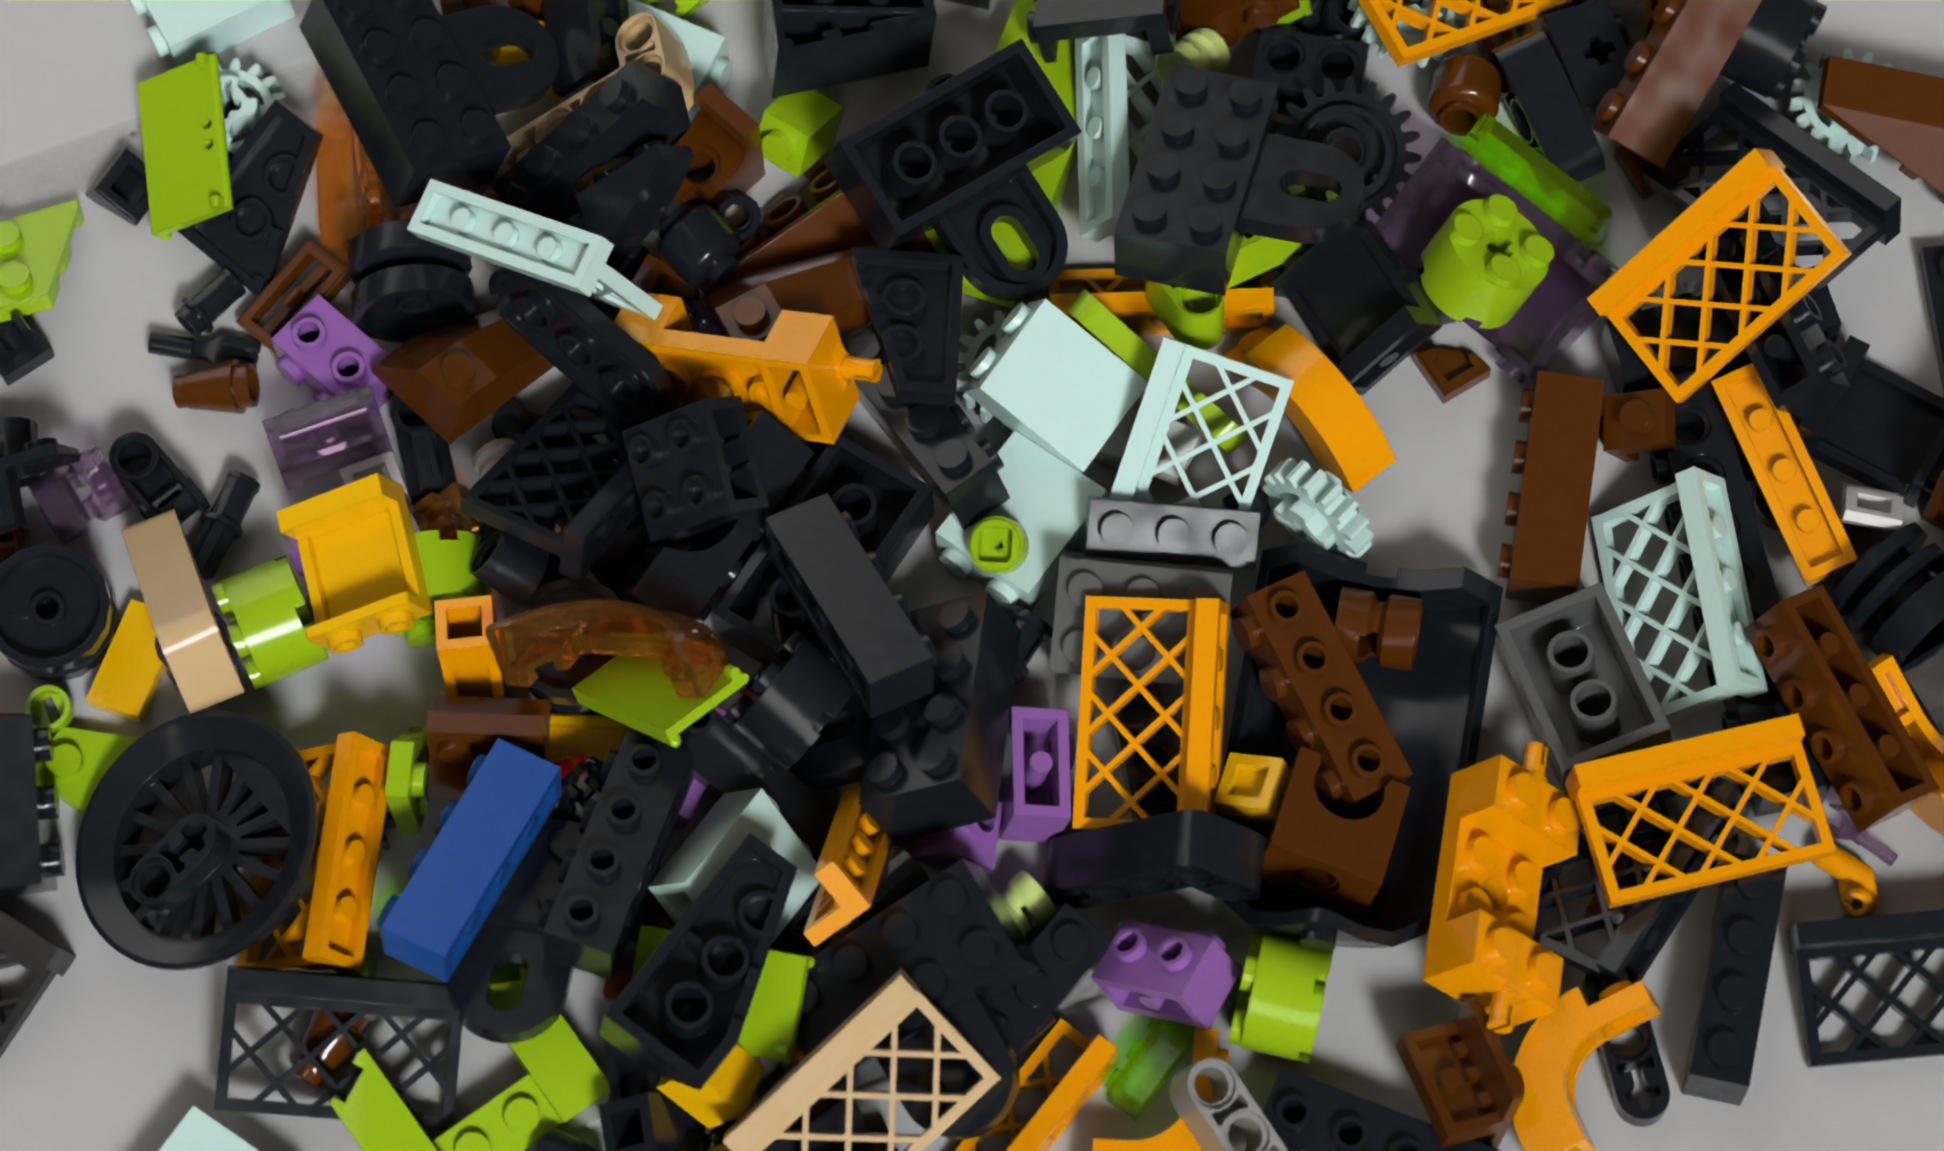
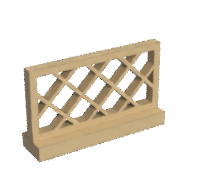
[722,968,1001,1151]

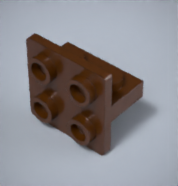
[425,695,551,802]
[1396,996,1525,1149]

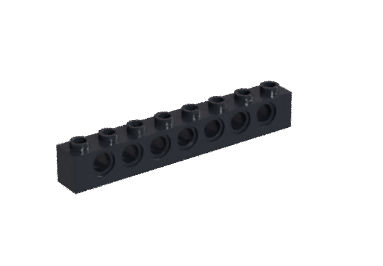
[1645,370,1831,817]

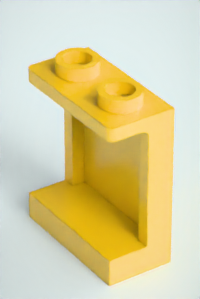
[276,473,433,653]

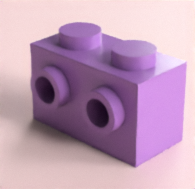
[271,294,394,430]
[999,706,1075,843]
[1091,920,1241,1030]

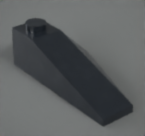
[599,833,797,1091]

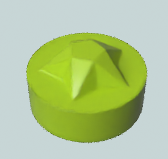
[968,516,1029,575]

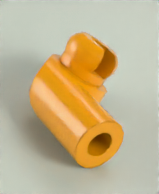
[1812,845,1879,918]

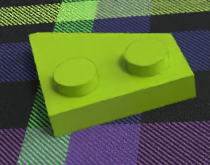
[0,199,84,323]

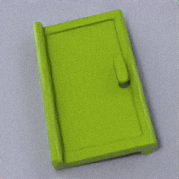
[137,52,233,241]
[571,626,749,748]
[632,925,815,1064]

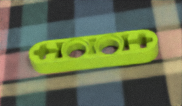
[1066,289,1248,455]

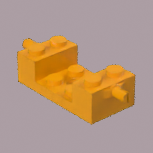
[613,293,883,444]
[1422,742,1581,1034]

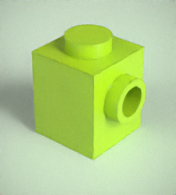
[759,89,844,178]

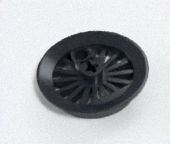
[75,711,318,971]

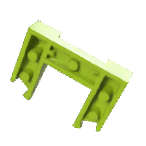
[329,967,610,1151]

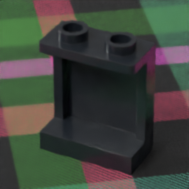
[1027,0,1179,63]
[1268,219,1443,395]
[1798,335,1944,509]

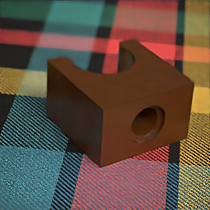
[631,82,765,224]
[1262,746,1411,917]

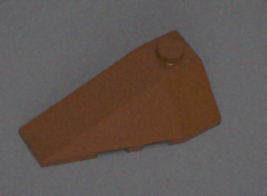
[1817,56,1944,204]
[699,151,876,296]
[704,233,937,341]
[372,296,595,444]

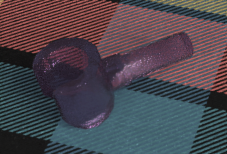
[1828,804,1898,866]

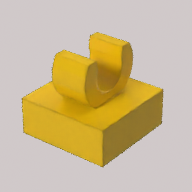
[1213,752,1290,824]

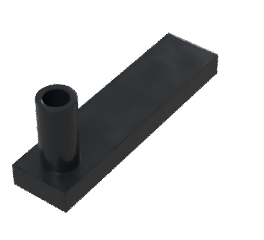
[633,709,837,864]

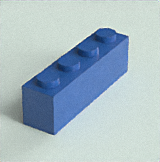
[378,738,562,983]

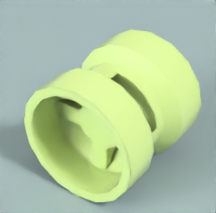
[1154,28,1230,87]
[999,870,1058,940]

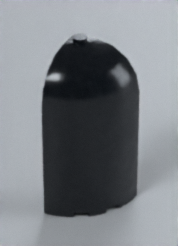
[1218,542,1503,951]

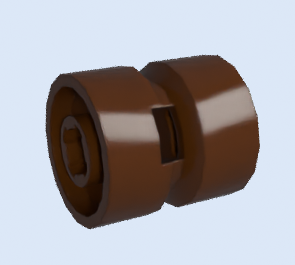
[1335,586,1423,671]

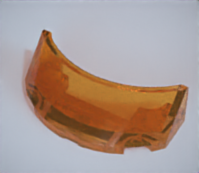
[317,73,386,266]
[485,600,730,698]

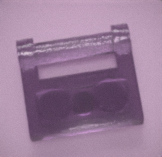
[262,384,394,491]

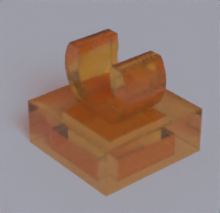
[412,482,480,540]

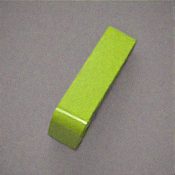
[1145,184,1338,350]

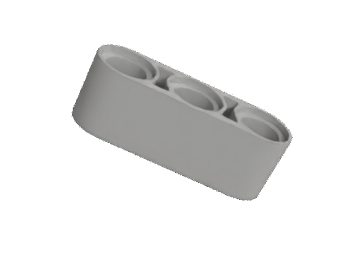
[1169,1058,1288,1151]

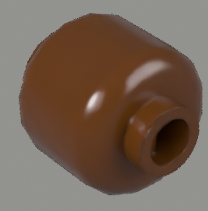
[1428,54,1502,136]

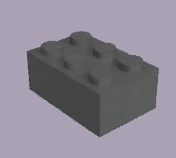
[1049,551,1234,685]
[1494,582,1672,795]

